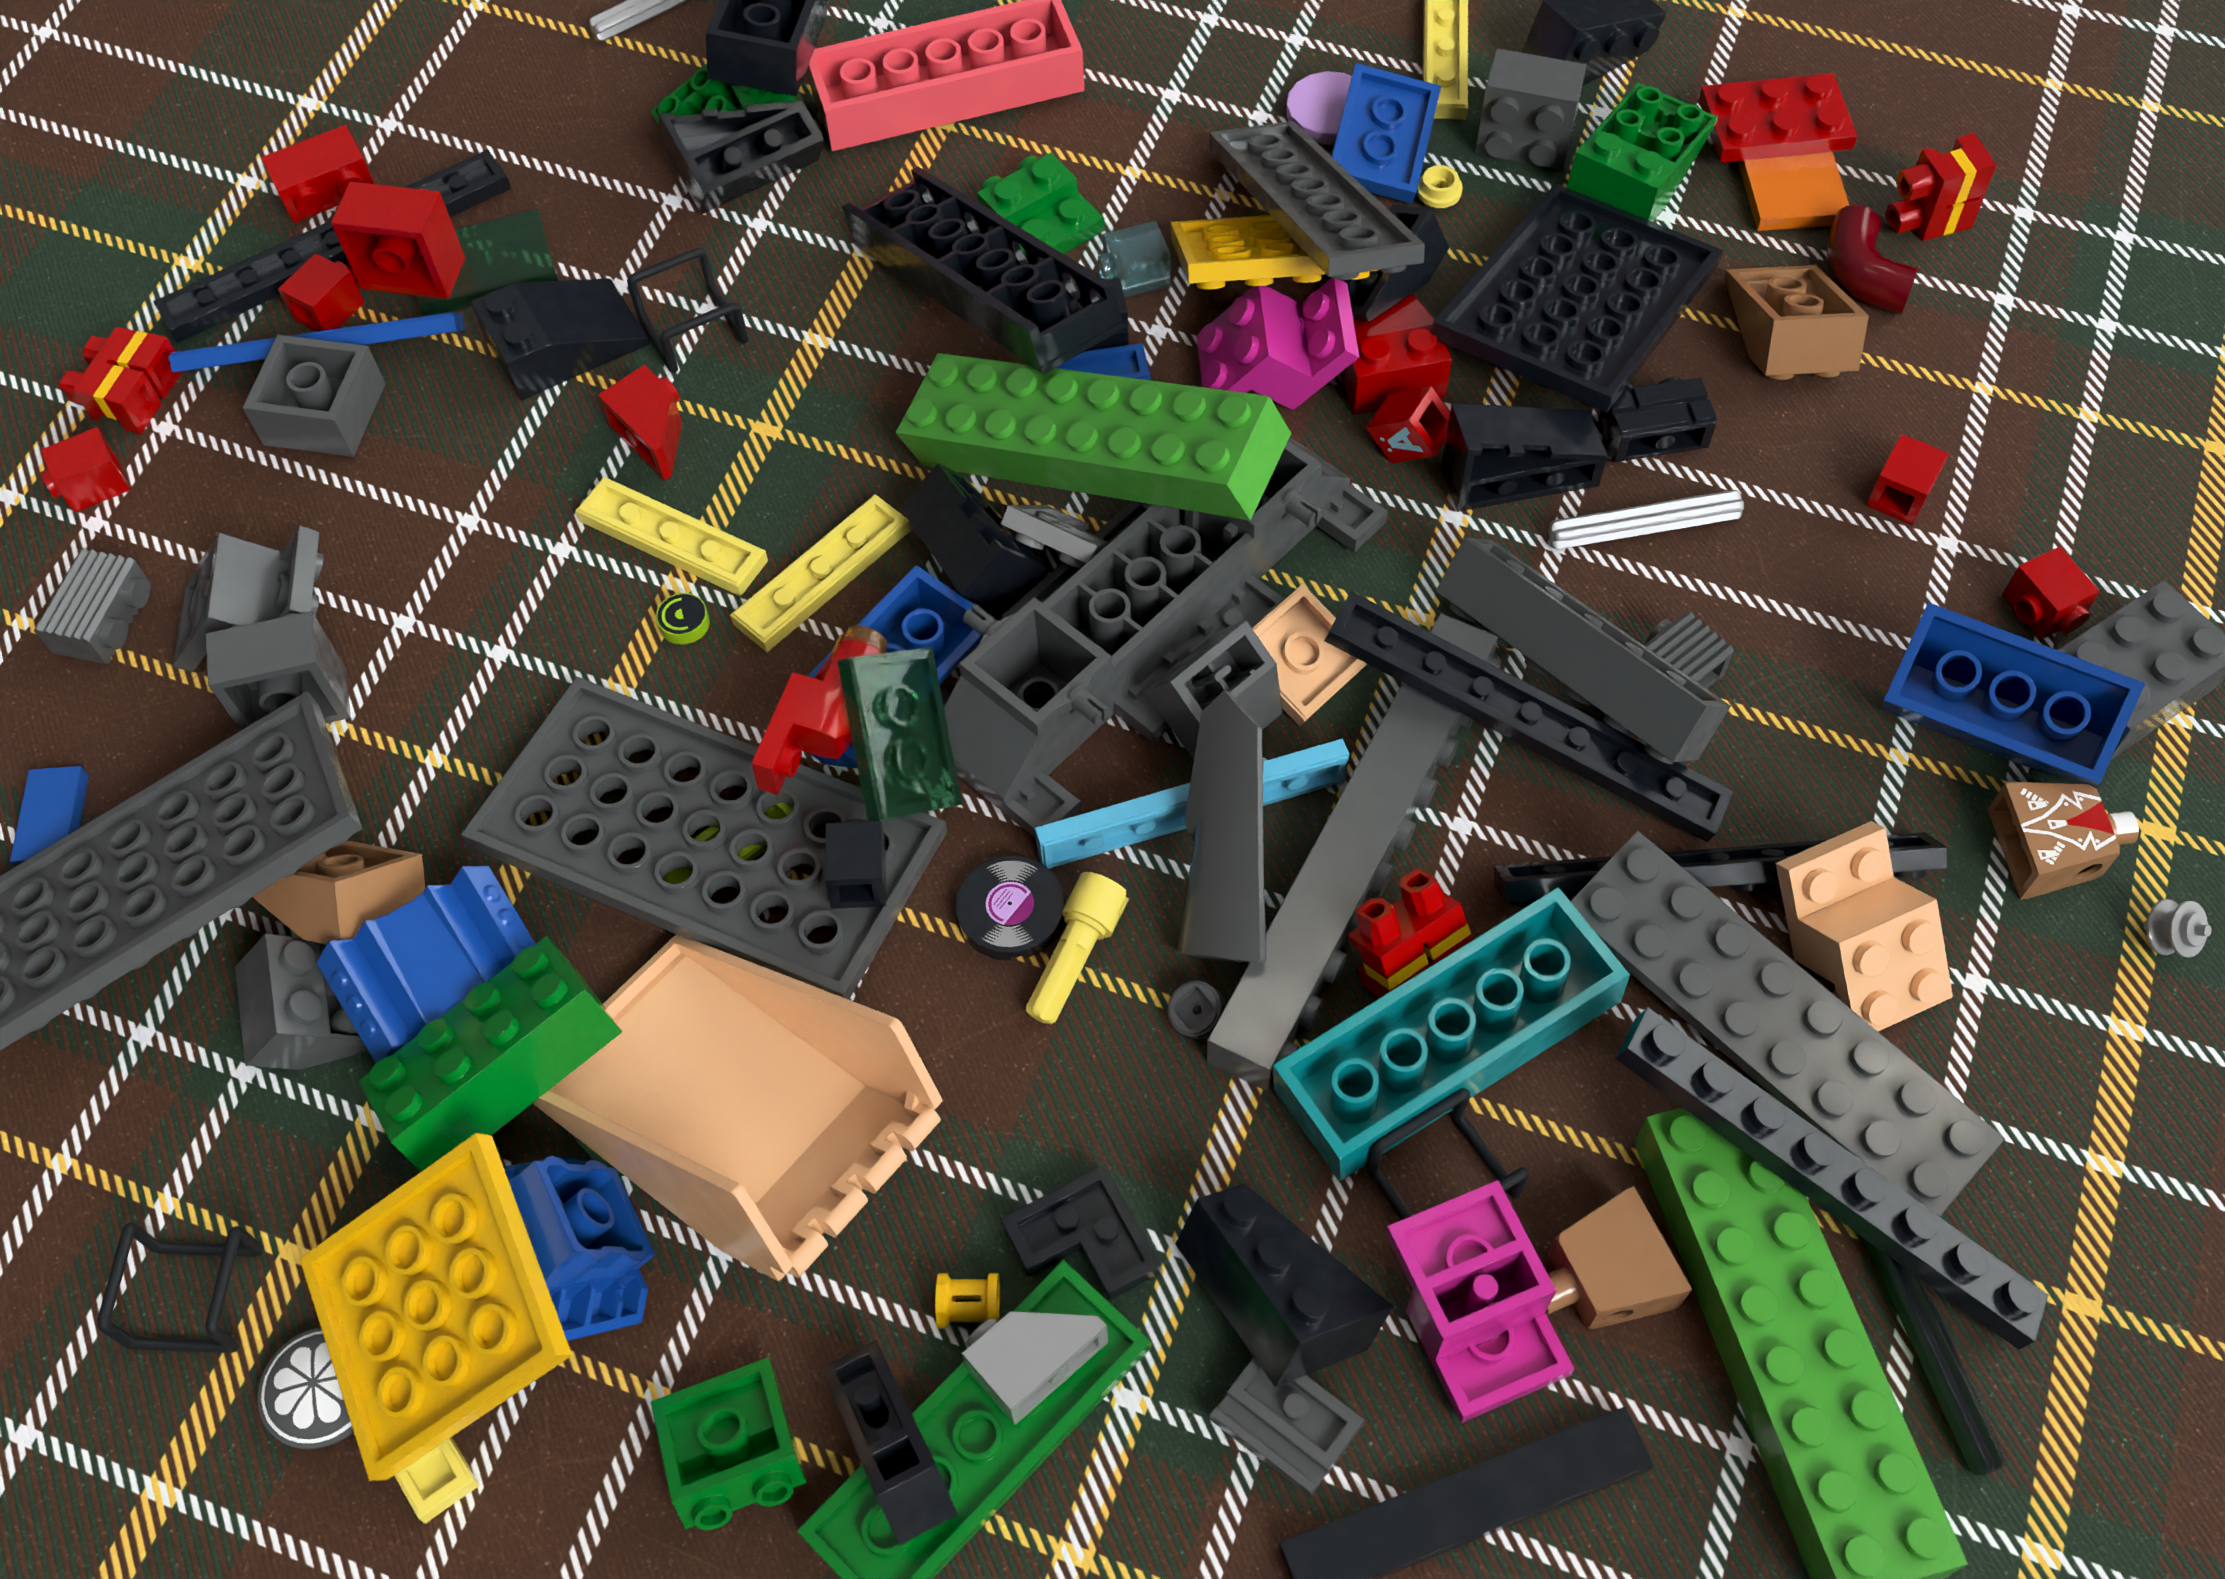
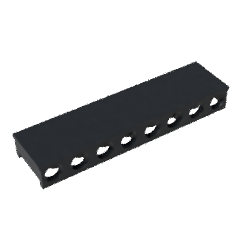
[842,166,1125,375]

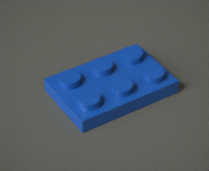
[1331,63,1441,204]

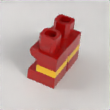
[1885,132,1997,241]
[59,327,183,434]
[1347,869,1473,998]

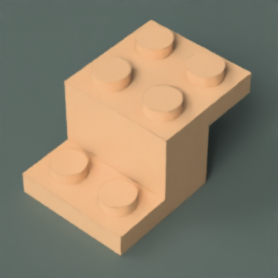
[1776,821,1953,1031]

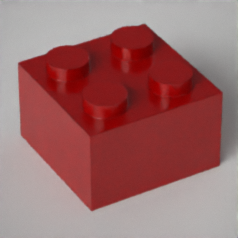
[331,182,466,299]

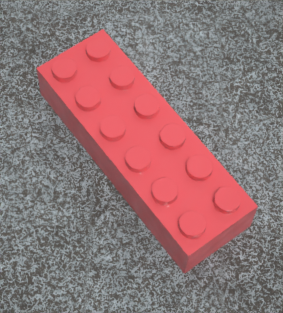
[807,0,1085,151]

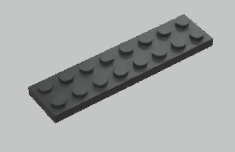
[1209,121,1425,280]
[1570,831,2005,1217]

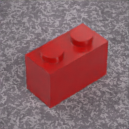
[261,125,374,224]

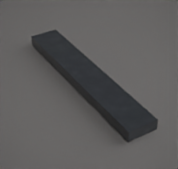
[1279,1406,1654,1579]

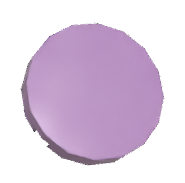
[1286,71,1352,146]

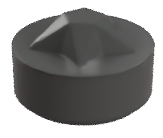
[1168,981,1227,1040]

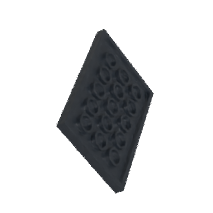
[1431,183,1724,413]

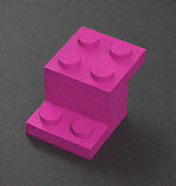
[1196,278,1359,410]
[1386,1180,1574,1423]

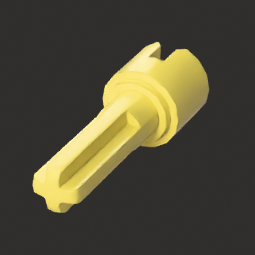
[1026,872,1129,1024]

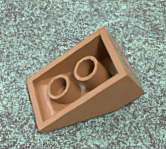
[1725,265,1869,380]
[252,841,425,945]

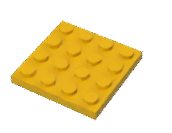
[1171,215,1379,289]
[299,1133,572,1481]

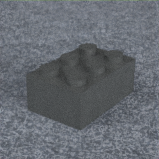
[2058,580,2225,759]

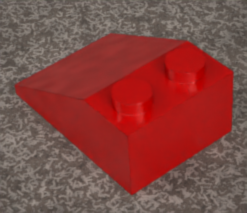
[1339,293,1452,415]

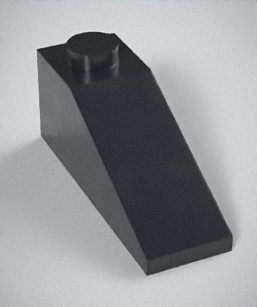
[1344,204,1449,322]
[820,1340,958,1546]

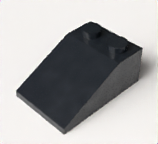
[471,278,650,401]

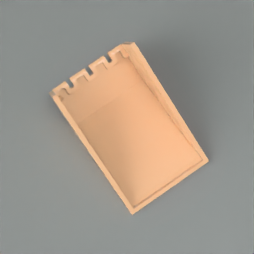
[533,935,943,1281]

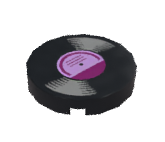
[956,856,1065,960]

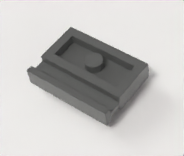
[1210,1357,1365,1498]

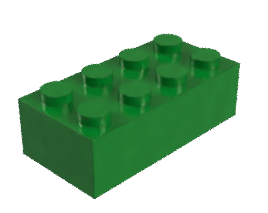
[359,936,622,1172]

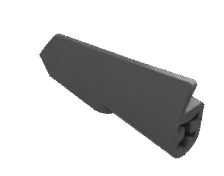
[1177,691,1266,964]

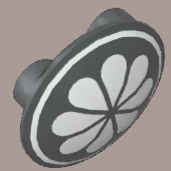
[257,1327,354,1449]

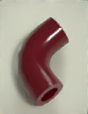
[1827,205,1918,315]

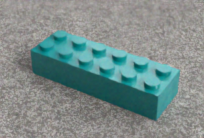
[1273,887,1630,1182]

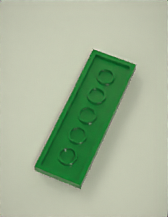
[797,1260,1151,1579]

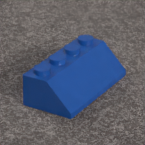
[808,565,995,769]
[1881,602,2146,788]

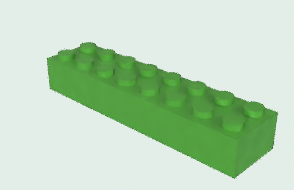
[896,353,1291,521]
[1634,1107,1968,1579]

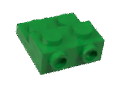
[977,152,1105,260]
[651,1357,807,1530]

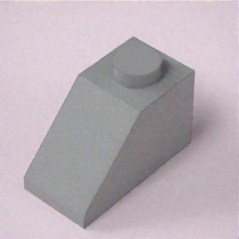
[962,1311,1108,1425]

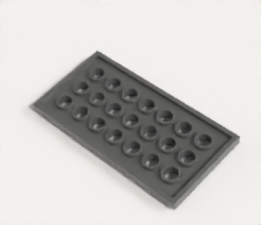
[461,677,947,1000]
[0,691,362,1051]

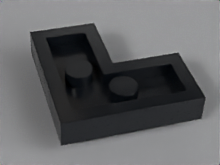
[1000,1165,1162,1300]

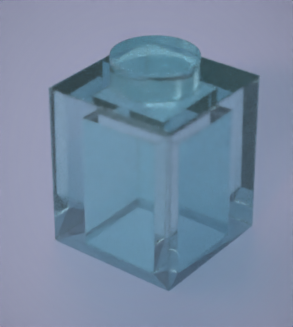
[1097,220,1170,297]

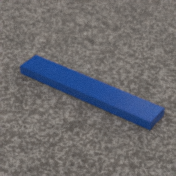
[168,312,466,372]

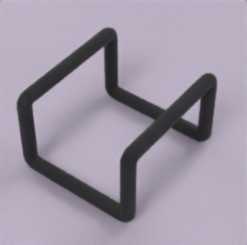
[627,247,749,373]
[1367,1089,1529,1220]
[97,1222,264,1353]

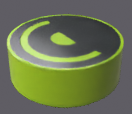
[656,593,710,645]

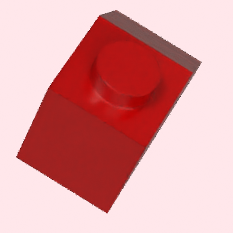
[598,364,682,481]

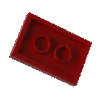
[1699,73,1857,163]

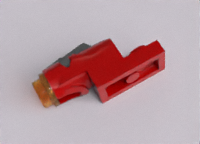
[751,625,888,795]

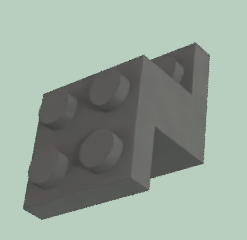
[172,525,324,672]

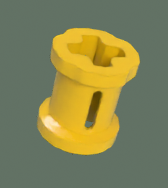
[935,1273,1000,1329]

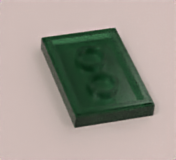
[417,209,558,316]
[837,647,962,821]

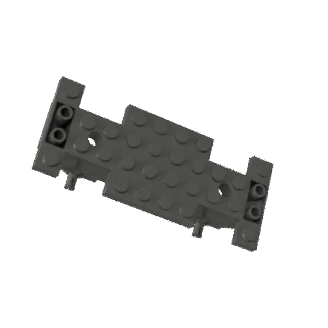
[900,437,1388,839]

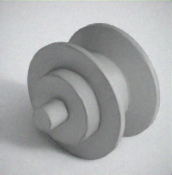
[2144,899,2212,957]

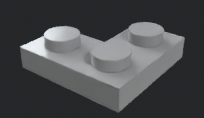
[1001,505,1110,569]

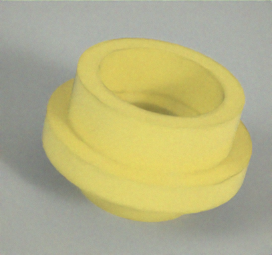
[1417,165,1463,208]

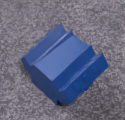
[316,866,535,1063]
[504,1155,655,1341]

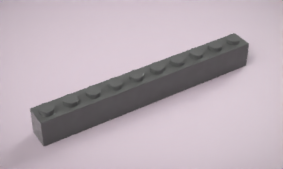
[1207,613,1501,1092]

